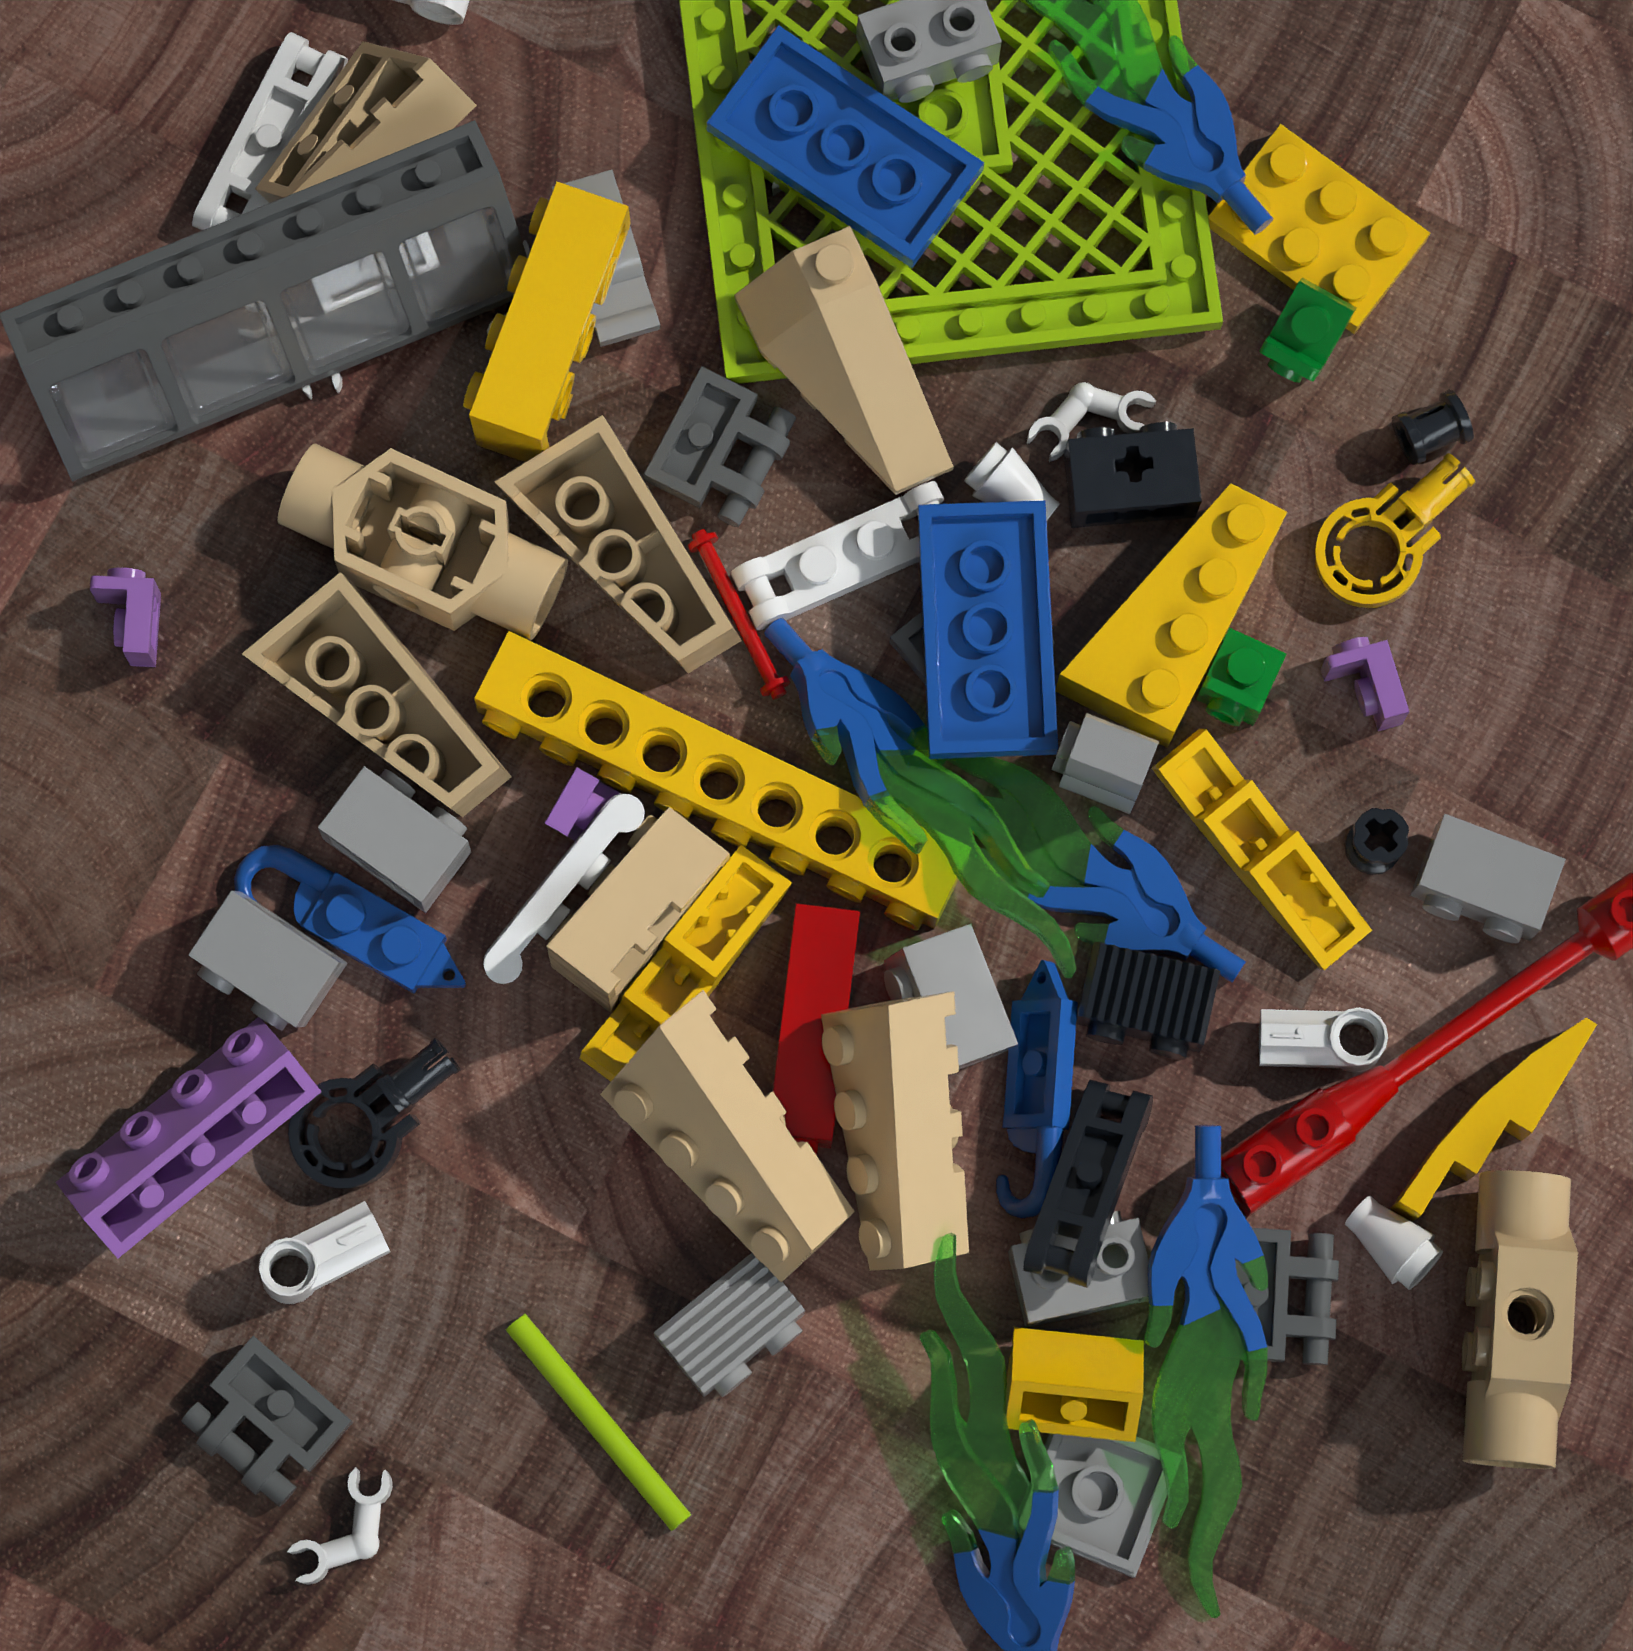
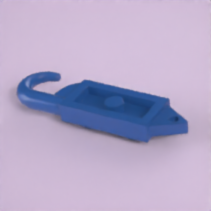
[234,845,466,994]
[996,960,1078,1219]

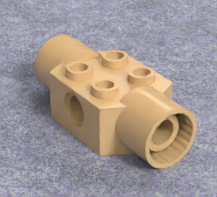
[278,443,568,640]
[1462,1170,1578,1469]

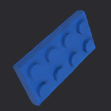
[707,25,984,268]
[917,500,1058,759]

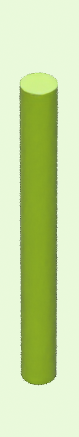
[506,1314,692,1532]

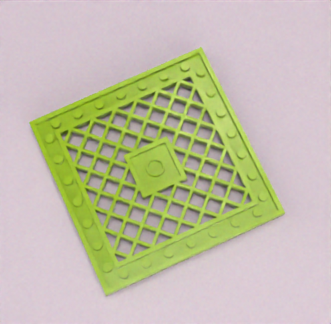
[679,0,1223,384]

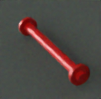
[687,529,791,700]

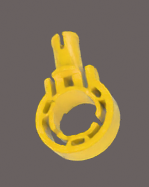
[1315,453,1476,608]

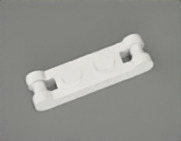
[192,32,348,231]
[731,481,944,630]
[483,794,645,984]

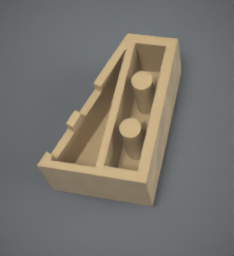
[255,42,477,203]
[547,807,730,1014]

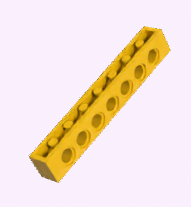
[475,631,970,930]

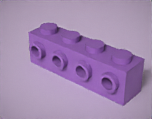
[56,1017,321,1259]

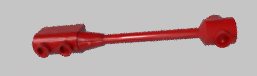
[1221,872,1633,1219]

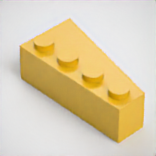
[463,181,631,462]
[1055,483,1287,748]

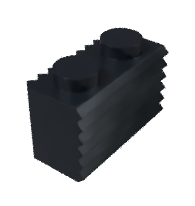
[1076,942,1220,1060]

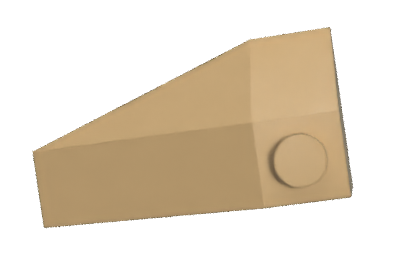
[734,226,954,495]

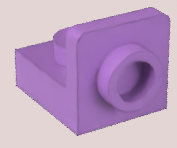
[90,568,161,667]
[1321,637,1409,731]
[544,767,621,841]

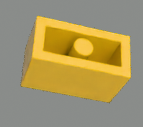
[1005,1327,1144,1442]

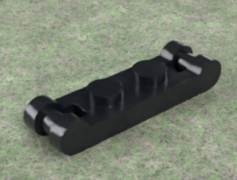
[1023,1080,1153,1288]

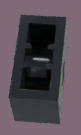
[1064,422,1202,528]

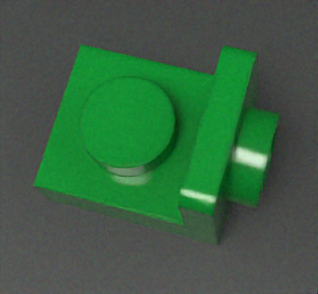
[1259,277,1357,383]
[1196,627,1287,726]

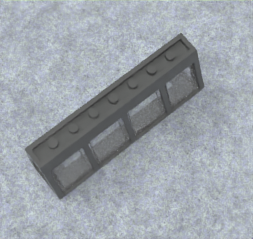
[0,120,528,482]

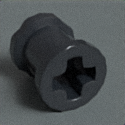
[1392,389,1474,465]
[1345,808,1409,875]

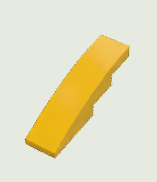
[1151,729,1372,970]
[580,845,792,1082]
[1390,1018,1597,1222]

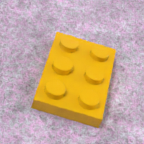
[1208,124,1430,334]

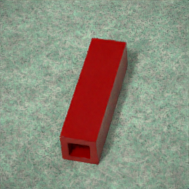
[773,903,860,1156]

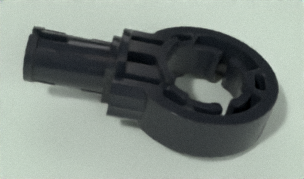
[288,1038,461,1189]

